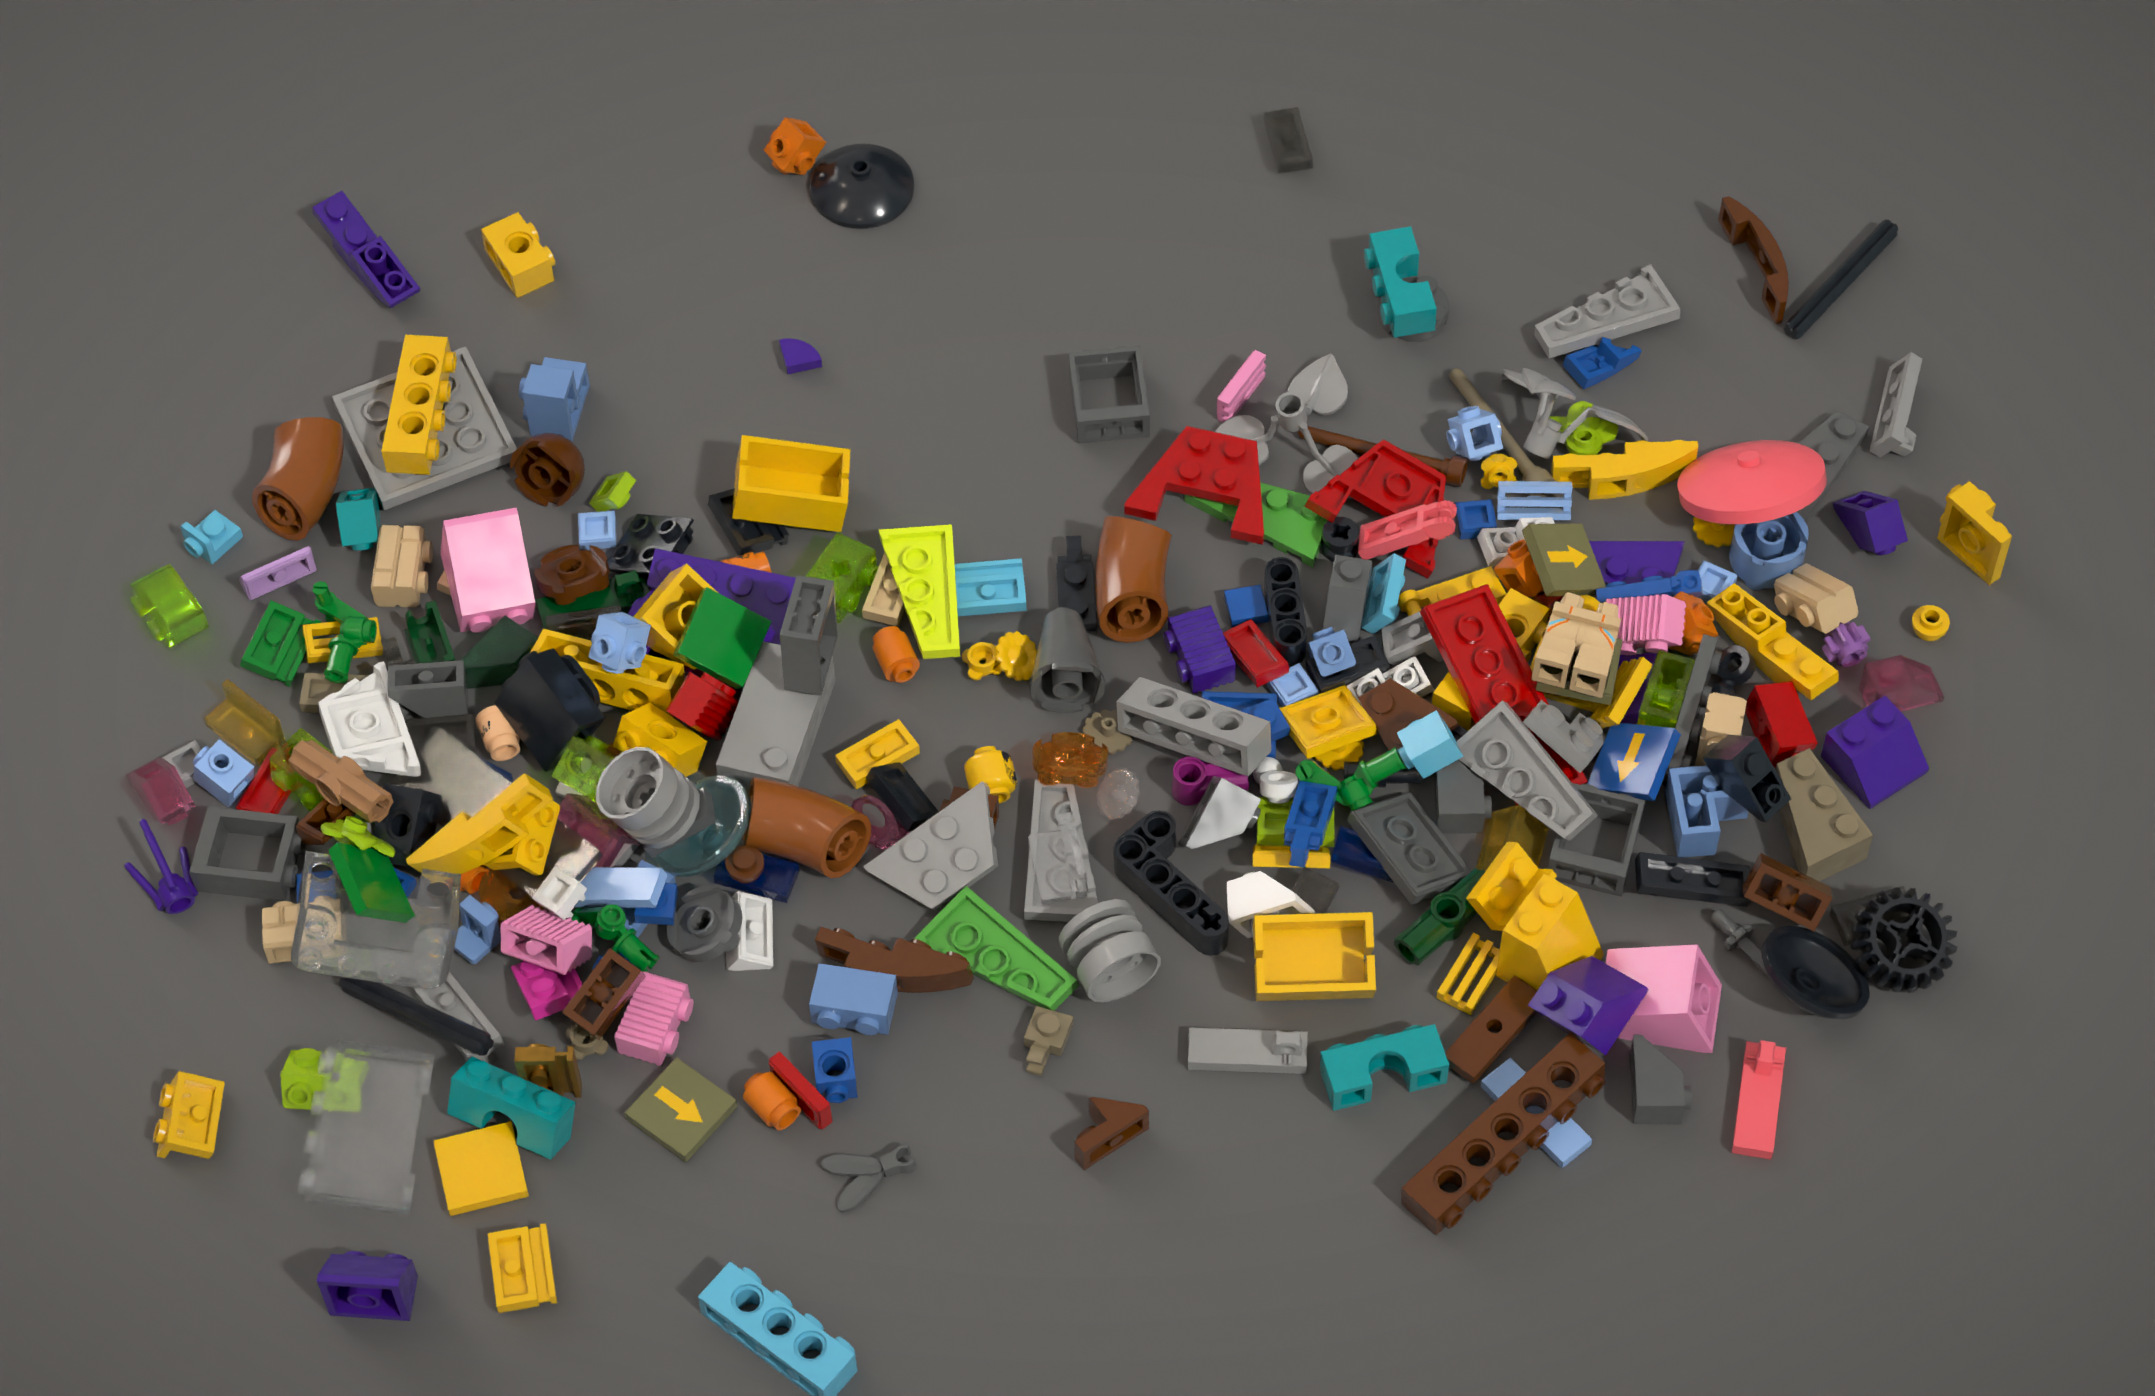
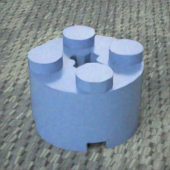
[1729,512,1809,590]

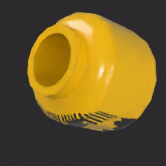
[964,746,1017,804]

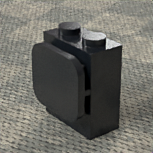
[494,648,606,772]

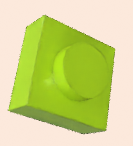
[589,471,637,512]

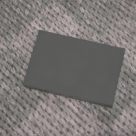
[1347,792,1471,905]

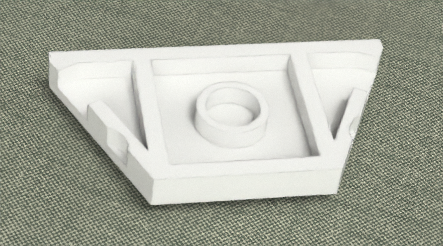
[318,661,421,777]

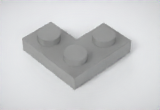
[1523,700,1606,773]

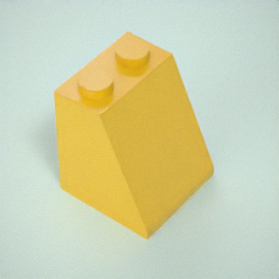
[1496,874,1604,991]

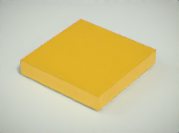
[1279,685,1377,759]
[433,1121,529,1216]

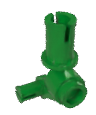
[312,581,377,683]
[1295,747,1407,811]
[571,904,660,972]

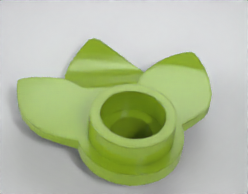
[1549,401,1619,455]
[321,816,395,857]

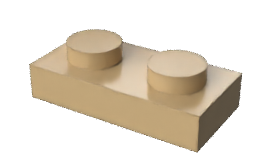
[862,552,905,627]

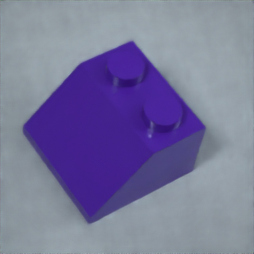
[1821,696,1929,809]
[1528,956,1649,1056]
[317,1251,418,1321]

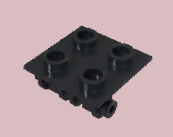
[608,514,694,583]

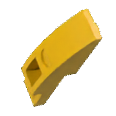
[1551,440,1698,500]
[1707,583,1839,701]
[406,773,553,880]

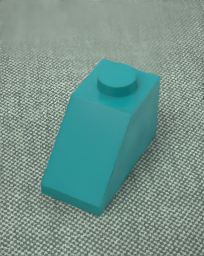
[336,487,381,551]

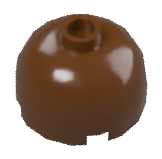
[510,433,585,507]

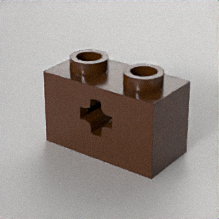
[1743,853,1833,931]
[562,948,646,1040]

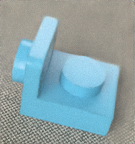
[180,510,243,564]

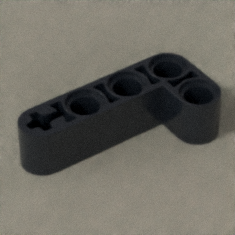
[1114,810,1229,956]

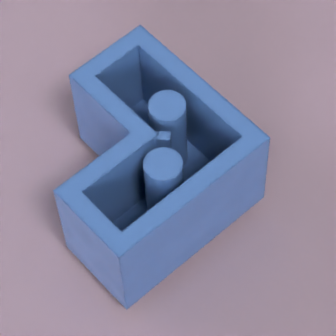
[519,357,590,441]
[1665,765,1748,857]

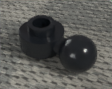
[1711,645,1756,697]

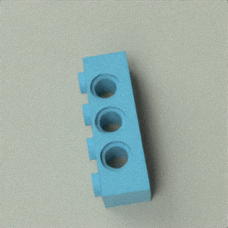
[698,1262,857,1396]

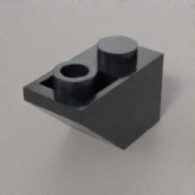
[1702,734,1791,822]

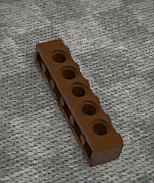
[1401,1032,1605,1235]

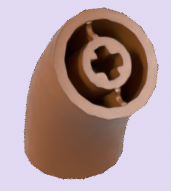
[252,417,344,541]
[1095,516,1172,643]
[742,777,871,878]

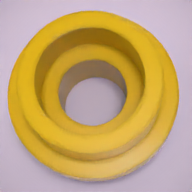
[1912,605,1950,641]

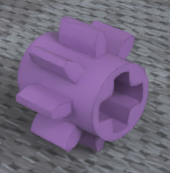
[1821,621,1871,667]

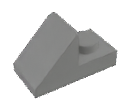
[1381,611,1443,666]

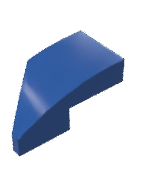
[1562,337,1642,389]

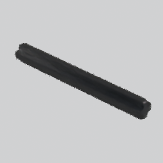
[1784,219,1899,339]
[339,970,494,1056]

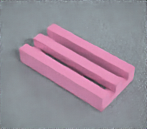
[1217,350,1266,423]

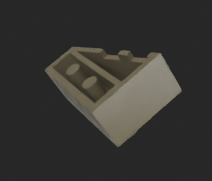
[1776,748,1873,881]

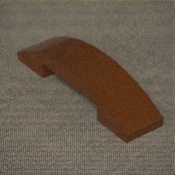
[1718,196,1789,324]

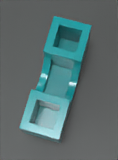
[1364,226,1437,338]
[1320,1024,1449,1111]
[447,1056,576,1160]

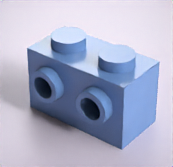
[809,963,898,1035]

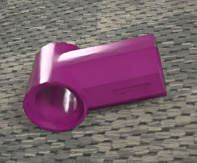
[1172,757,1249,806]

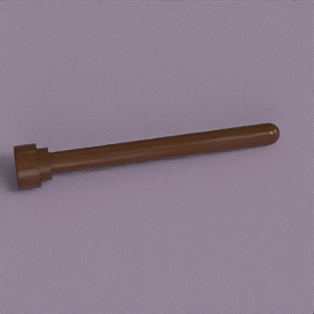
[1298,426,1468,487]

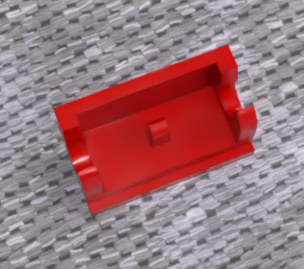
[1745,681,1818,768]

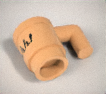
[475,705,520,761]

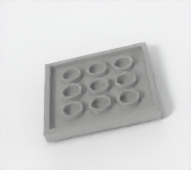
[332,346,517,510]

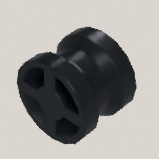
[1322,517,1359,562]

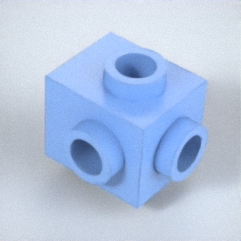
[1446,406,1503,461]
[589,612,651,674]

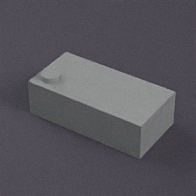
[716,641,836,795]

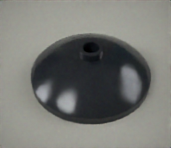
[810,144,914,229]
[1761,926,1870,1019]

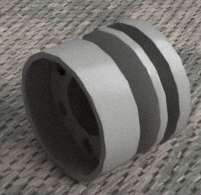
[596,747,700,849]
[1059,899,1161,1002]

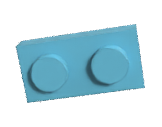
[1361,553,1406,634]

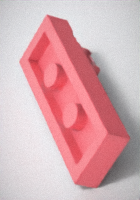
[1731,1040,1786,1160]

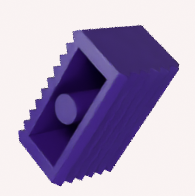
[1163,605,1236,694]

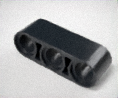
[1264,557,1307,667]

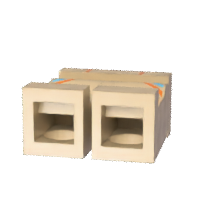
[1531,592,1622,698]

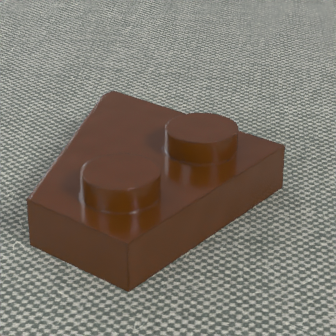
[1358,678,1460,751]

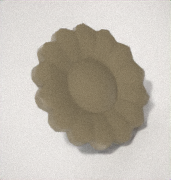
[1082,709,1134,755]

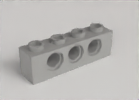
[1116,677,1271,776]

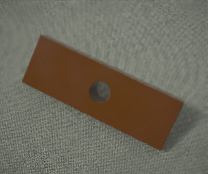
[1445,975,1537,1084]

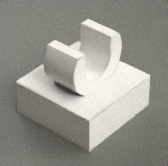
[532,867,587,920]

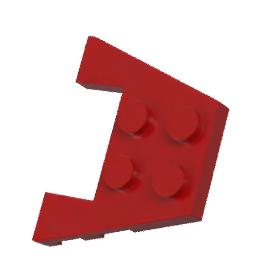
[1124,426,1264,545]
[1304,439,1446,579]

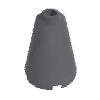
[1030,607,1105,713]

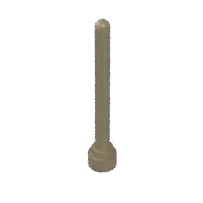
[1449,368,1556,497]

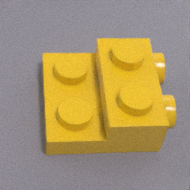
[1937,481,2012,585]

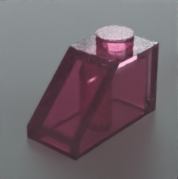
[1859,655,1944,712]
[126,757,196,825]

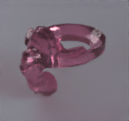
[851,795,909,850]

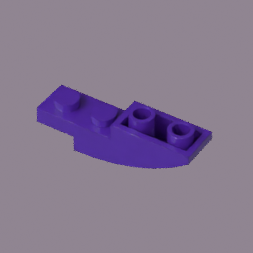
[312,190,420,308]

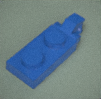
[1596,570,1703,603]
[1284,781,1337,868]

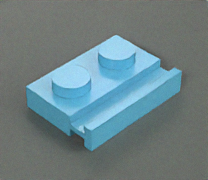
[955,558,1027,617]

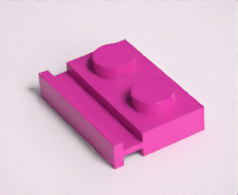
[511,961,583,1021]

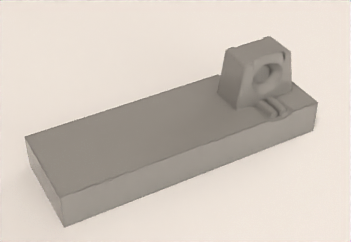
[1869,352,1922,458]
[412,967,504,1064]
[1188,1027,1308,1074]

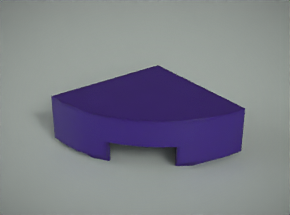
[779,338,822,374]

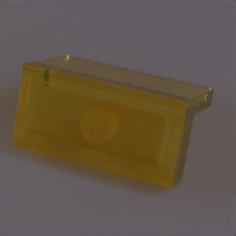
[204,679,286,767]
[1476,805,1548,871]

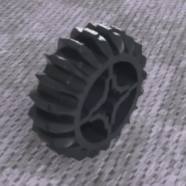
[1850,887,1958,993]

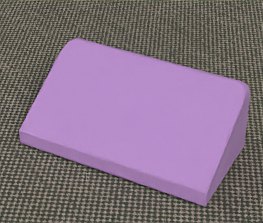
[239,546,317,601]

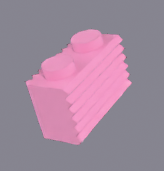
[1606,594,1686,655]
[501,905,592,975]
[615,971,694,1066]

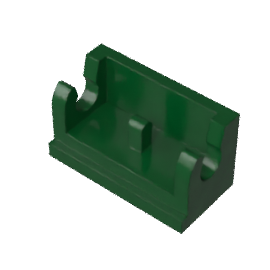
[404,600,456,664]

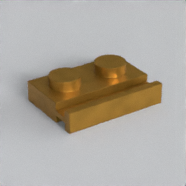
[514,1044,582,1098]

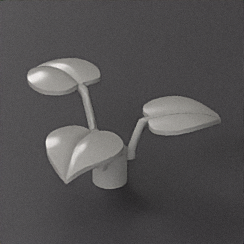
[1215,354,1358,499]
[1502,367,1648,459]

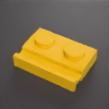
[487,1223,557,1313]

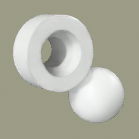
[1253,757,1298,803]

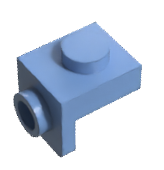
[1306,627,1356,677]
[447,895,501,964]

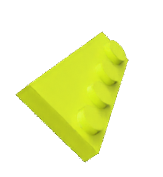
[878,524,960,659]

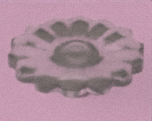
[1096,768,1140,820]

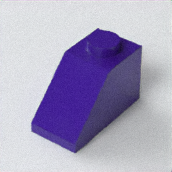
[1833,491,1908,556]

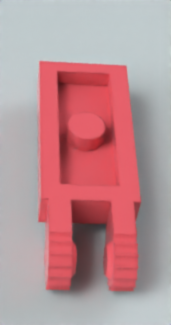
[1358,500,1457,560]

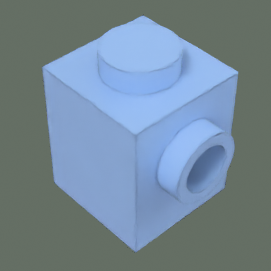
[193,739,255,807]

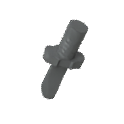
[1710,909,1768,976]

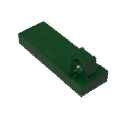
[535,570,649,633]

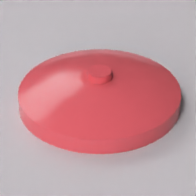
[1677,440,1827,524]

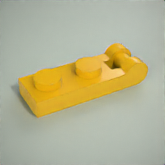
[1398,566,1506,616]

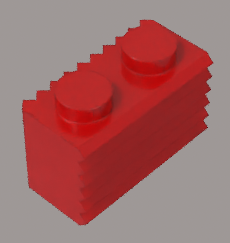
[666,672,739,741]

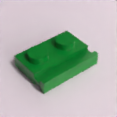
[240,600,321,687]

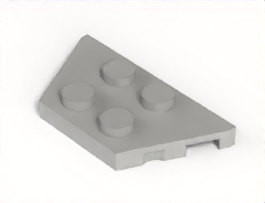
[864,781,998,910]

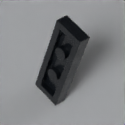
[1635,852,1751,907]

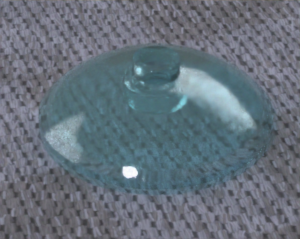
[654,775,751,877]

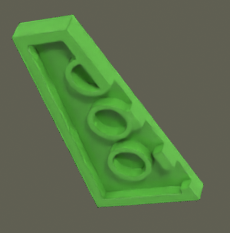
[1185,482,1328,568]
[914,886,1079,1011]

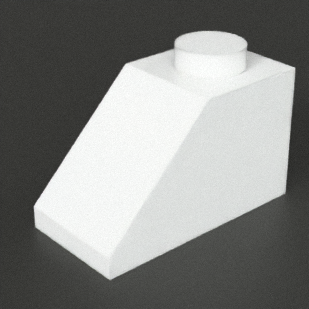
[1227,871,1315,938]

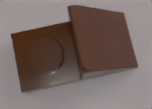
[1074,1097,1149,1170]

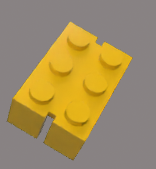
[732,435,850,532]
[1253,912,1376,1001]

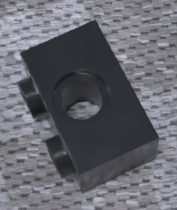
[371,783,443,868]

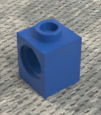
[812,1037,858,1103]

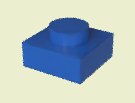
[1241,698,1290,742]
[634,883,678,925]

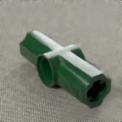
[1394,868,1485,966]

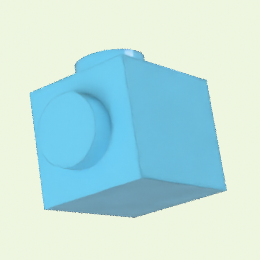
[1397,710,1464,779]

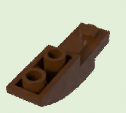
[814,927,974,993]

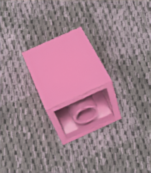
[441,508,535,633]
[1606,945,1722,1053]

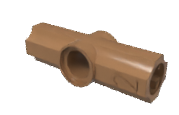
[288,740,393,823]

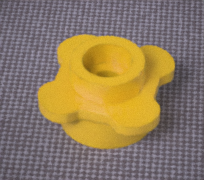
[1480,454,1517,489]
[962,642,1002,680]

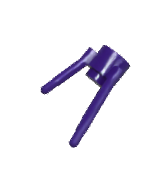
[124,819,198,914]

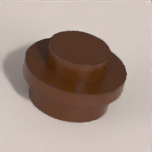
[725,846,765,883]

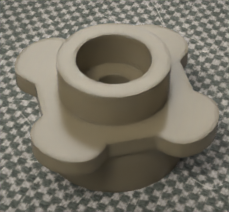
[565,1023,608,1060]

